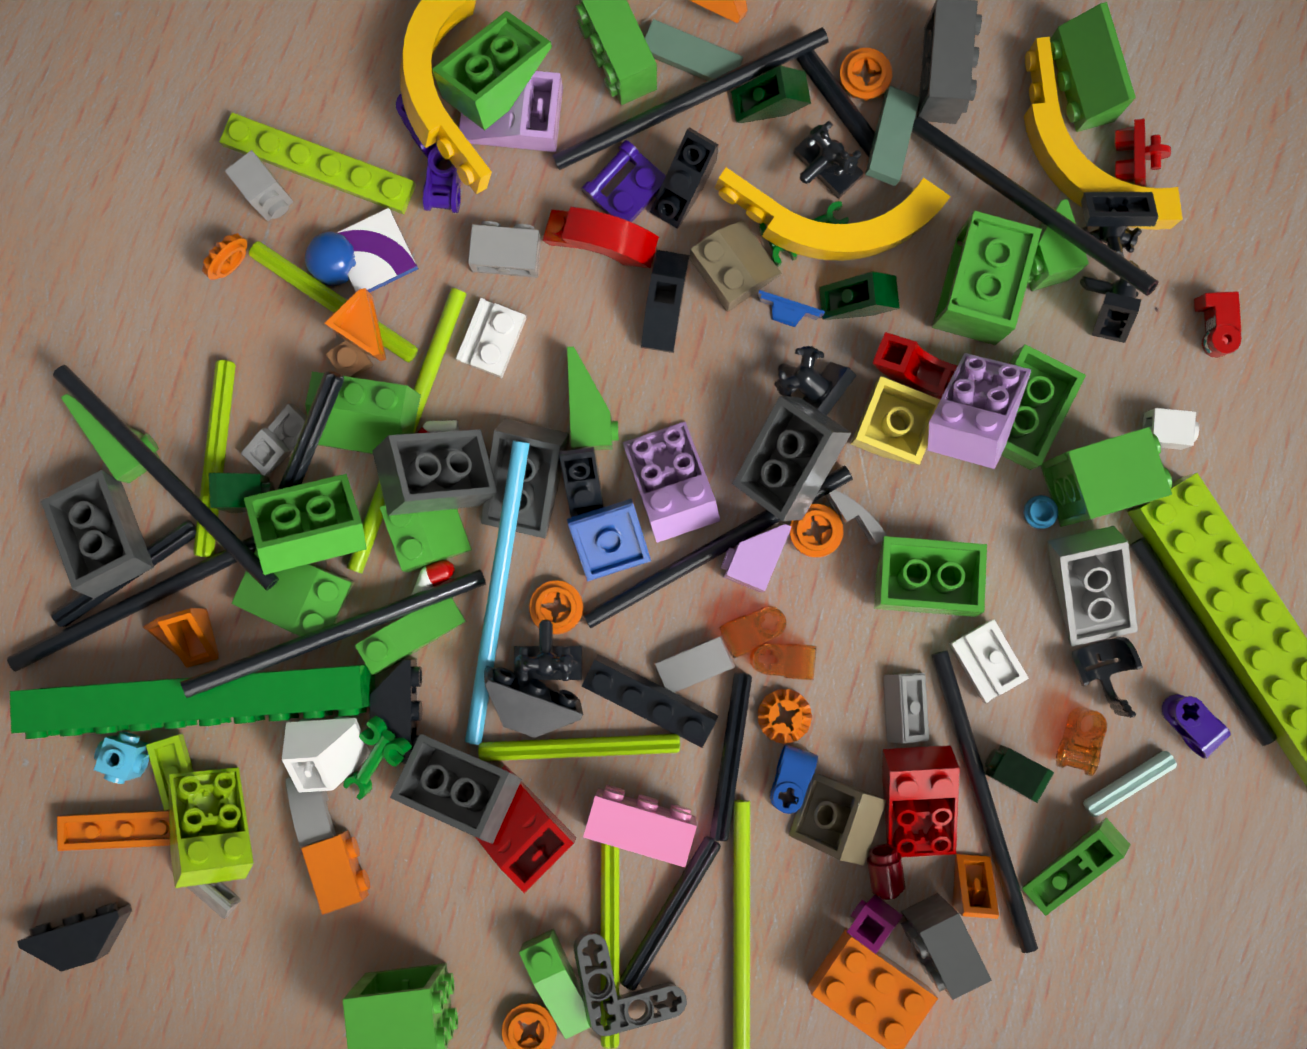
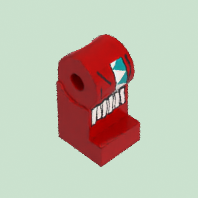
[1194,291,1242,358]

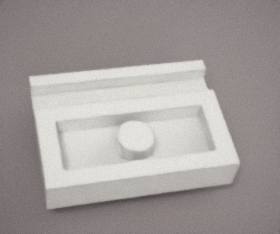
[456,298,526,378]
[949,619,1029,703]

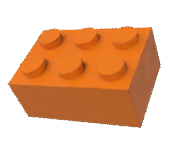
[807,928,938,1049]

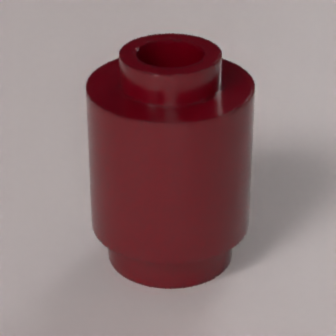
[867,844,906,900]

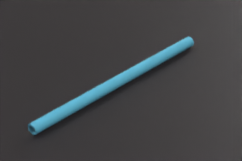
[465,440,530,745]

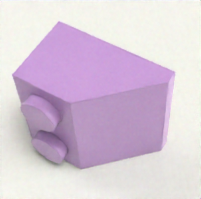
[720,524,791,593]

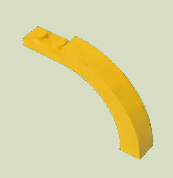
[400,0,492,194]
[1023,37,1183,230]
[714,167,951,261]

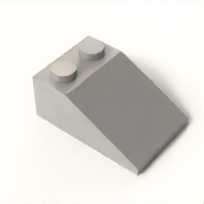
[1047,526,1138,647]

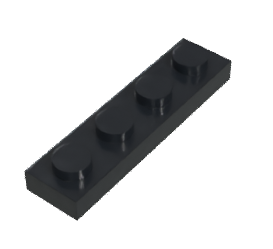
[581,654,719,748]

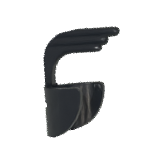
[1072,637,1143,718]

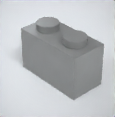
[224,150,294,221]
[468,221,542,278]

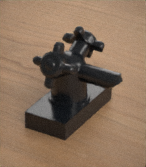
[793,121,864,199]
[1081,192,1159,257]
[1080,260,1147,343]
[774,346,857,416]
[514,619,582,681]

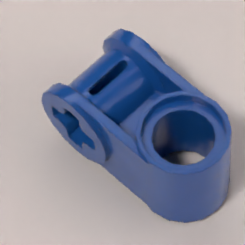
[770,744,818,814]

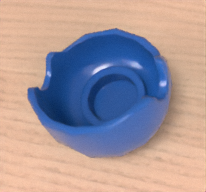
[305,231,356,287]

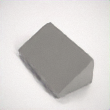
[883,673,929,743]
[187,882,241,919]

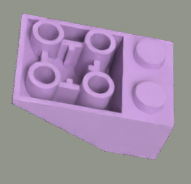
[459,71,563,152]
[928,353,1031,469]
[622,422,720,543]

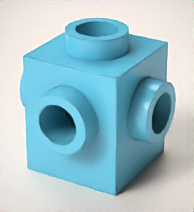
[94,731,150,784]

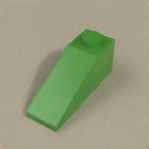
[567,346,619,450]
[61,394,162,483]
[355,598,466,675]
[1022,817,1131,916]
[519,928,590,1039]

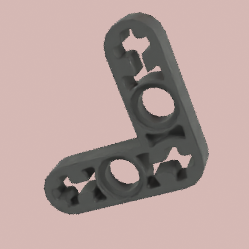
[574,931,687,1036]

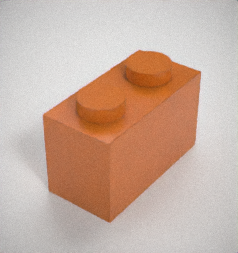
[301,830,370,915]

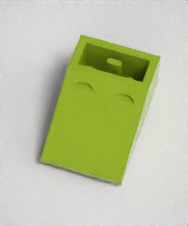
[168,767,254,888]

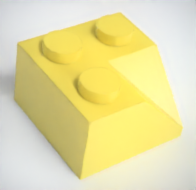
[851,376,940,465]

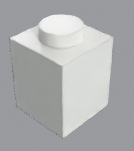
[1143,408,1199,450]

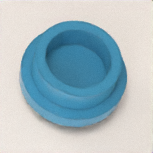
[1023,495,1058,529]

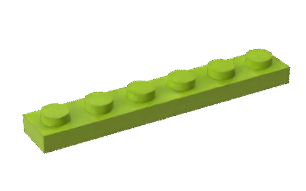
[219,112,416,215]

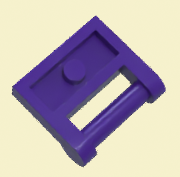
[581,140,666,222]

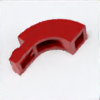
[542,207,659,268]
[872,332,958,400]

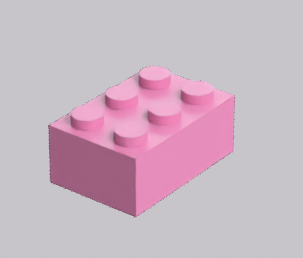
[583,785,697,867]

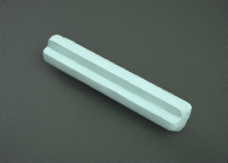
[1083,751,1177,817]

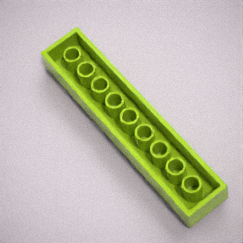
[1127,473,1307,787]

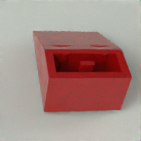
[882,745,960,857]
[475,765,577,894]

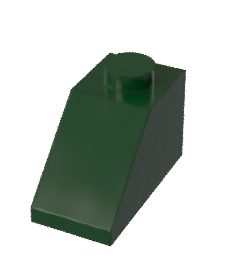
[731,65,811,123]
[819,271,900,320]
[209,473,275,513]
[985,745,1055,803]

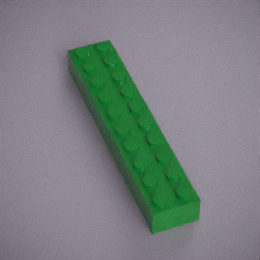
[10,665,375,739]

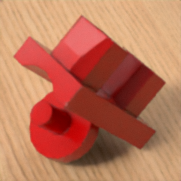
[1115,119,1171,187]

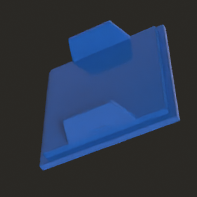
[758,290,825,327]

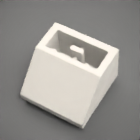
[282,716,370,793]

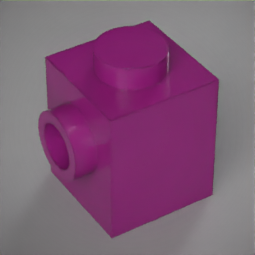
[847,895,903,954]

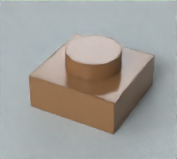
[325,340,373,378]

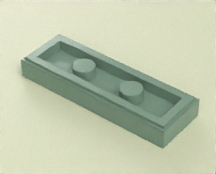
[645,19,743,81]
[865,86,920,186]

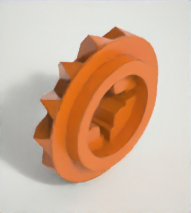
[839,48,892,101]
[202,233,248,280]
[790,504,843,558]
[529,580,583,634]
[758,689,812,744]
[502,1002,557,1049]

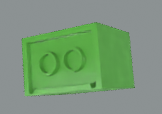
[932,211,1042,345]
[1041,427,1172,527]
[342,963,458,1049]

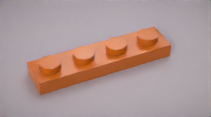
[57,810,170,851]

